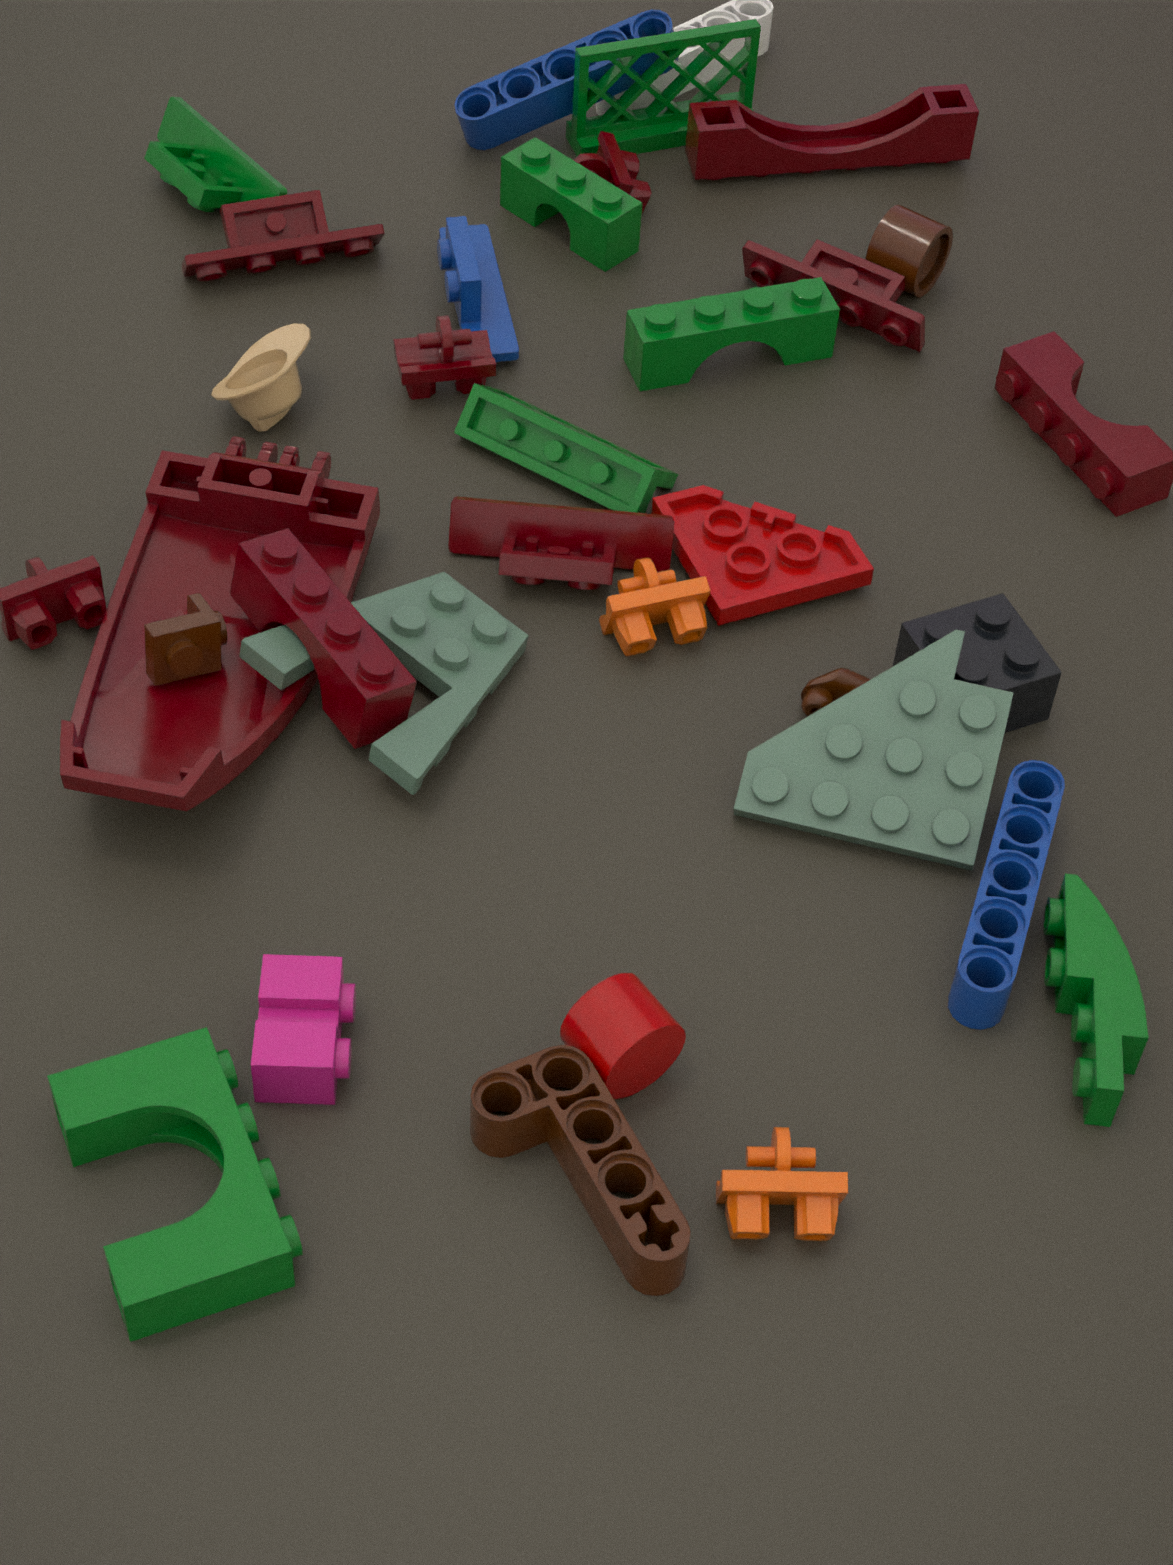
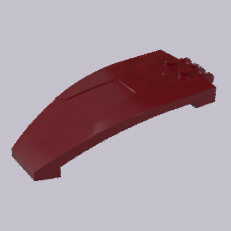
[60,436,380,811]

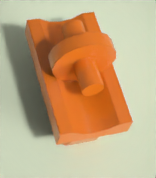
[599,558,711,656]
[716,1127,848,1241]

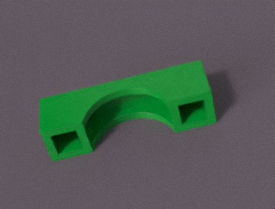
[623,277,840,392]

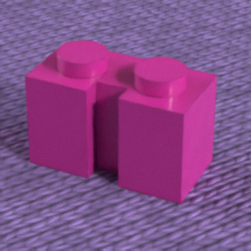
[251,954,356,1105]

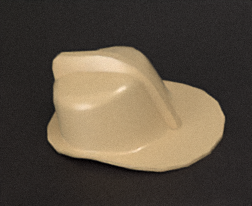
[211,323,311,432]

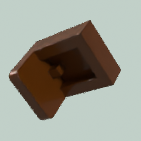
[144,593,228,686]

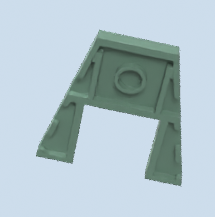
[239,572,529,795]

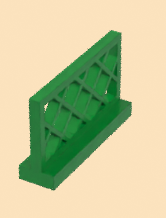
[565,19,761,157]

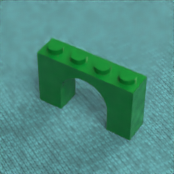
[47,1027,303,1342]

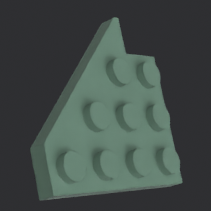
[733,629,1013,871]

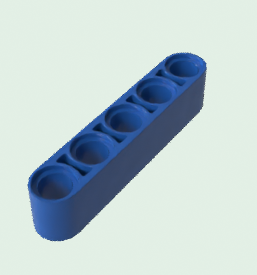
[454,9,679,150]
[948,760,1065,1030]

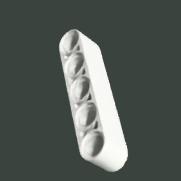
[595,0,774,115]

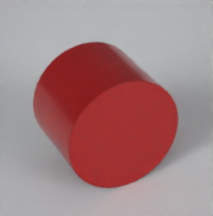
[560,973,686,1099]

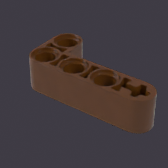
[470,1045,691,1296]

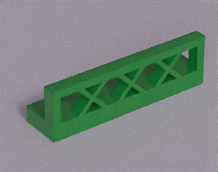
[454,383,679,513]

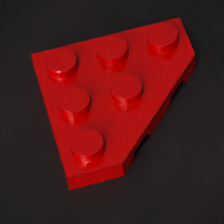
[651,485,874,625]

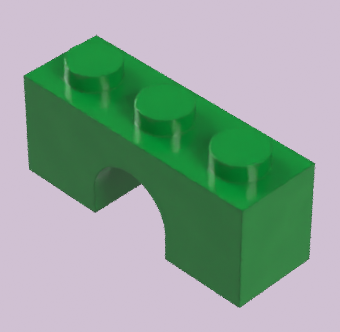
[500,137,642,272]

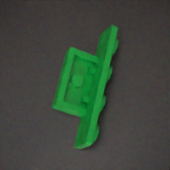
[144,96,287,212]

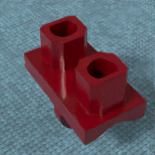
[574,131,652,214]
[393,315,496,400]
[0,555,107,650]

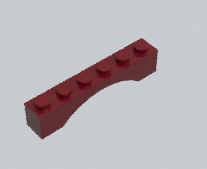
[685,84,979,180]

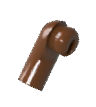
[801,668,871,717]

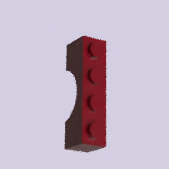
[995,331,1173,517]
[230,528,417,749]

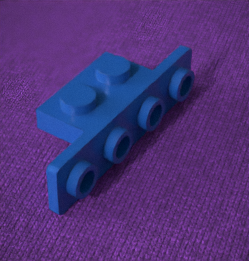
[437,216,519,362]

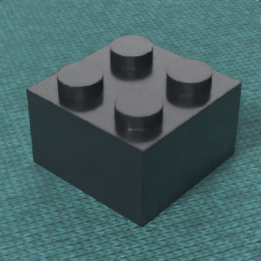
[893,593,1062,733]

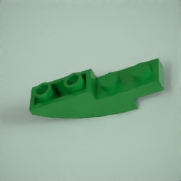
[1043,873,1148,1127]

